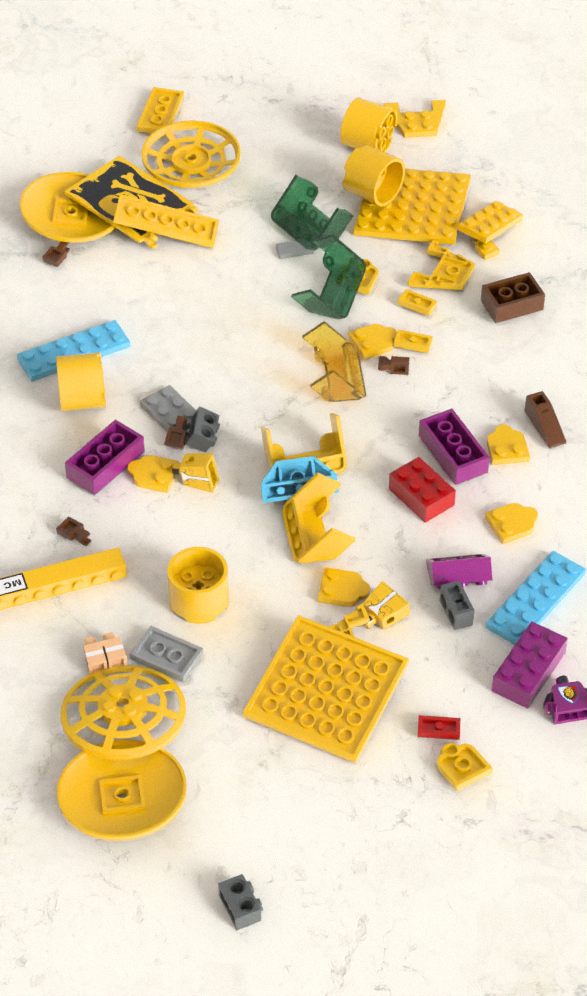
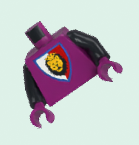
[543,675,587,725]

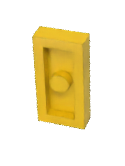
[398,289,437,316]
[394,329,433,353]

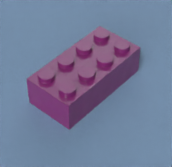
[418,408,490,485]
[65,419,145,496]
[491,621,568,709]

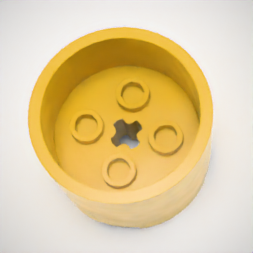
[340,97,398,152]
[342,144,405,206]
[56,352,106,412]
[167,547,229,624]

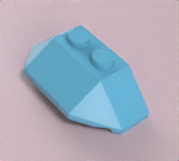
[260,456,339,503]

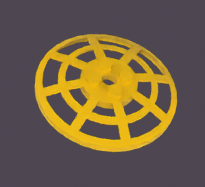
[142,120,241,188]
[61,665,186,760]

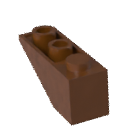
[524,391,566,448]

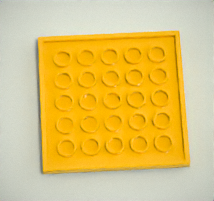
[354,169,471,245]
[242,615,409,764]

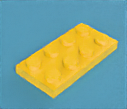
[137,87,184,136]
[457,201,523,244]

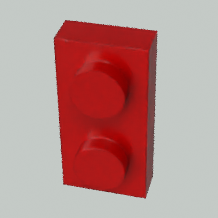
[417,715,461,740]

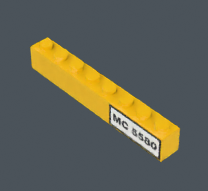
[0,547,127,610]

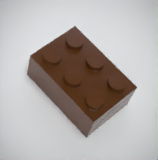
[481,272,545,323]

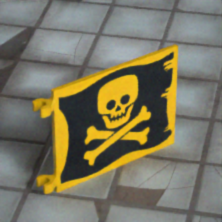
[64,156,199,249]

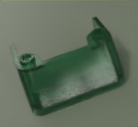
[291,234,366,319]

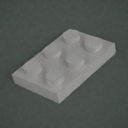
[140,385,196,432]
[130,626,204,682]

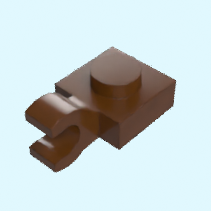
[42,241,70,267]
[378,356,410,375]
[164,415,188,450]
[56,516,91,546]

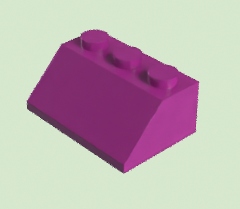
[426,554,493,589]

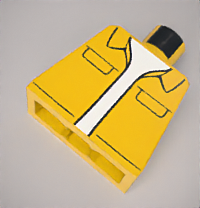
[172,453,219,492]
[363,581,410,629]

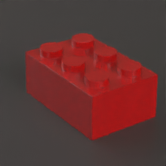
[389,457,456,523]

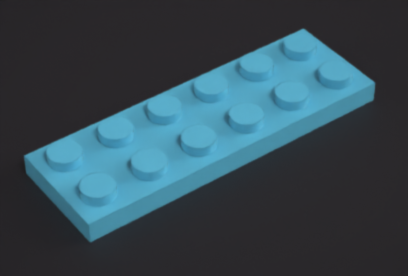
[17,320,131,382]
[486,550,586,645]

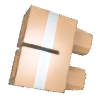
[83,632,127,674]

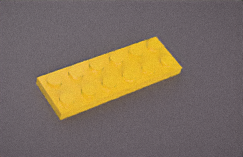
[113,194,219,248]

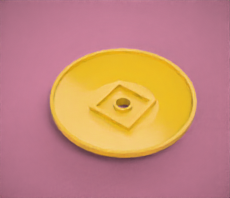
[20,172,115,242]
[57,740,187,841]

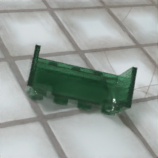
[271,174,354,251]

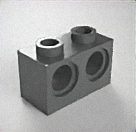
[186,406,220,452]
[439,581,475,630]
[218,874,263,930]

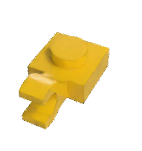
[473,239,500,260]

